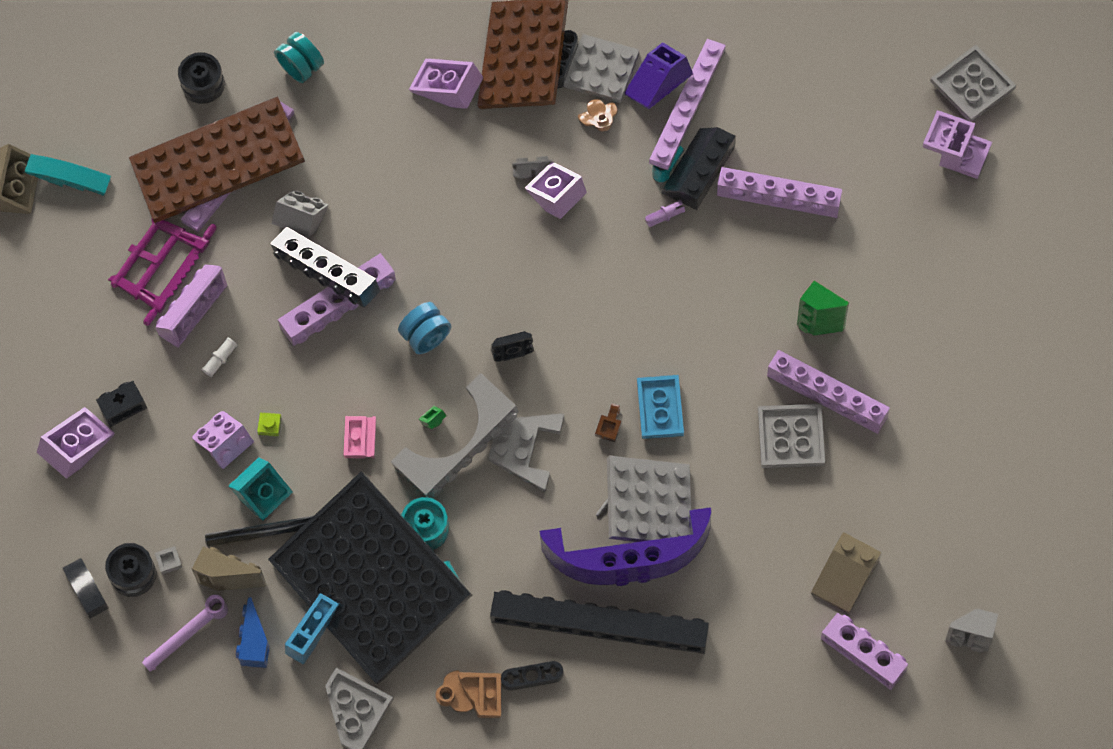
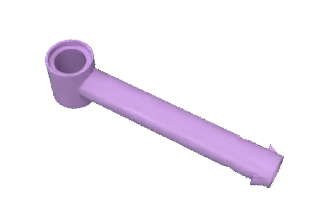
[142,595,228,672]

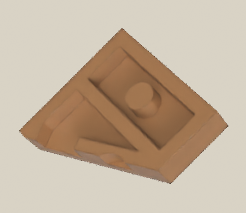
[458,672,501,718]

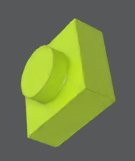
[257,412,282,436]

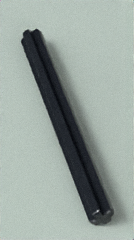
[205,516,313,546]

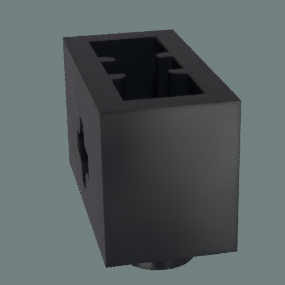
[96,381,147,427]

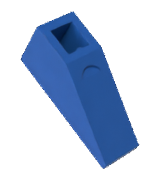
[236,597,270,668]

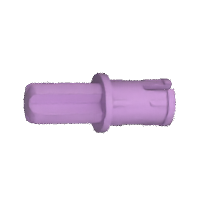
[645,200,685,227]

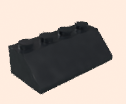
[661,127,736,210]

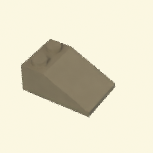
[811,532,881,614]

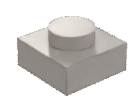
[155,546,182,575]

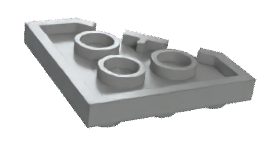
[325,668,393,749]

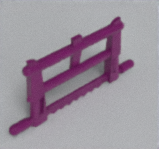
[108,219,217,326]

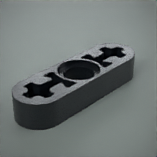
[501,661,563,691]

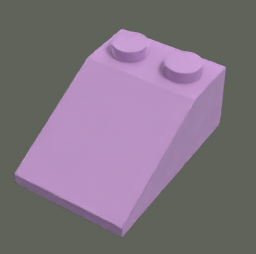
[409,59,483,109]
[36,407,115,479]

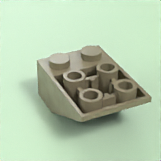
[192,546,266,591]

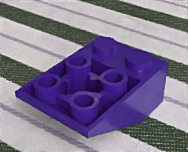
[624,42,693,110]

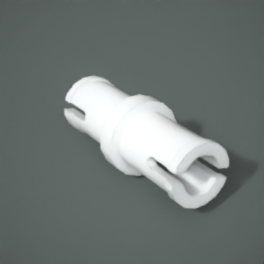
[201,337,238,377]

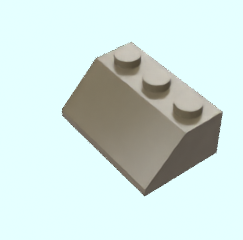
[0,144,38,214]

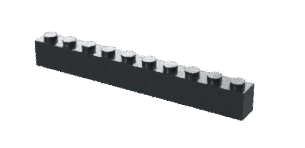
[490,590,709,654]

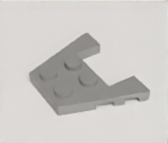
[488,414,564,492]

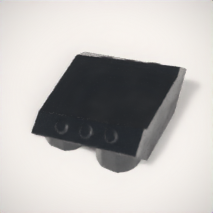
[490,331,534,362]

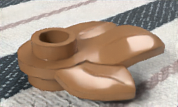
[578,99,617,132]
[435,670,473,712]

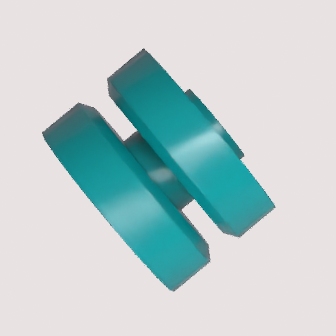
[274,32,325,83]
[401,497,449,550]

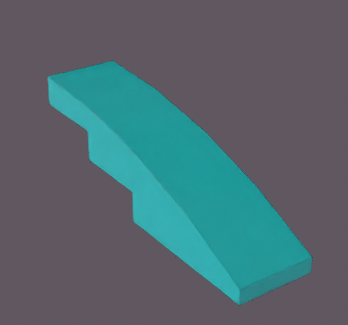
[24,154,111,196]

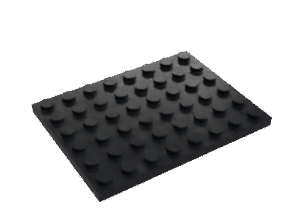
[268,471,473,684]

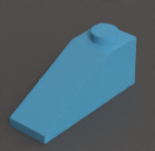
[285,593,339,665]

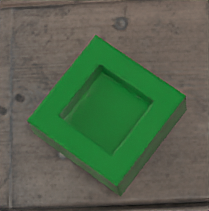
[418,406,447,430]

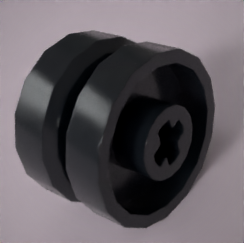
[178,52,225,104]
[105,543,156,597]

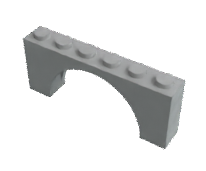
[391,373,519,498]

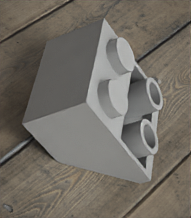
[271,191,329,237]
[945,609,998,652]

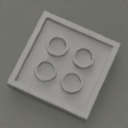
[564,34,639,103]
[930,45,1016,122]
[758,404,825,468]

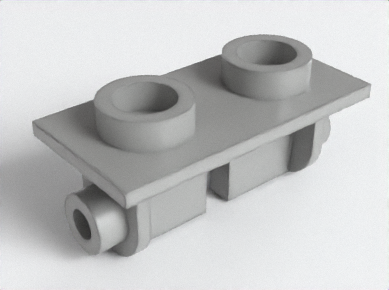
[512,156,553,179]

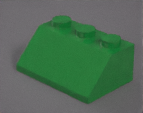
[797,280,849,336]

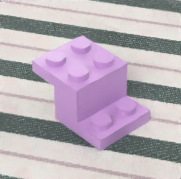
[922,110,992,179]

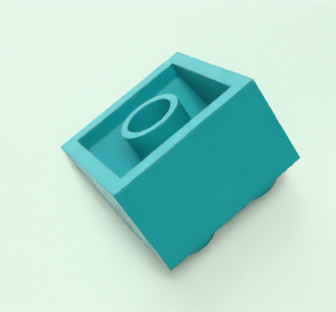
[229,457,293,521]

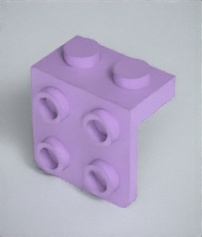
[192,411,254,469]

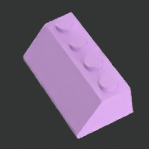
[155,265,228,348]

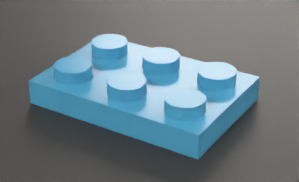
[637,375,684,439]

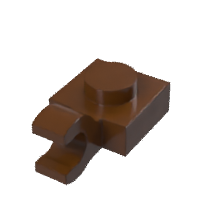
[595,403,622,442]

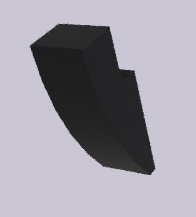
[62,558,109,619]

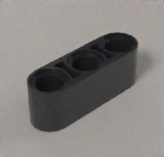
[557,30,578,89]

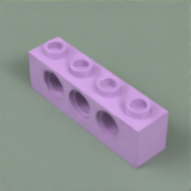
[821,613,908,690]

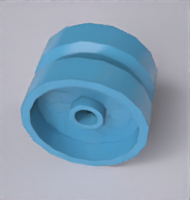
[398,302,452,355]

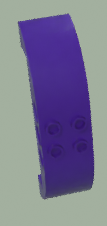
[540,507,712,586]

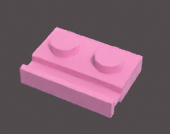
[343,416,376,459]

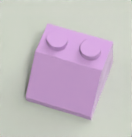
[525,162,587,219]

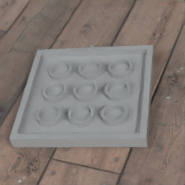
[607,456,691,542]

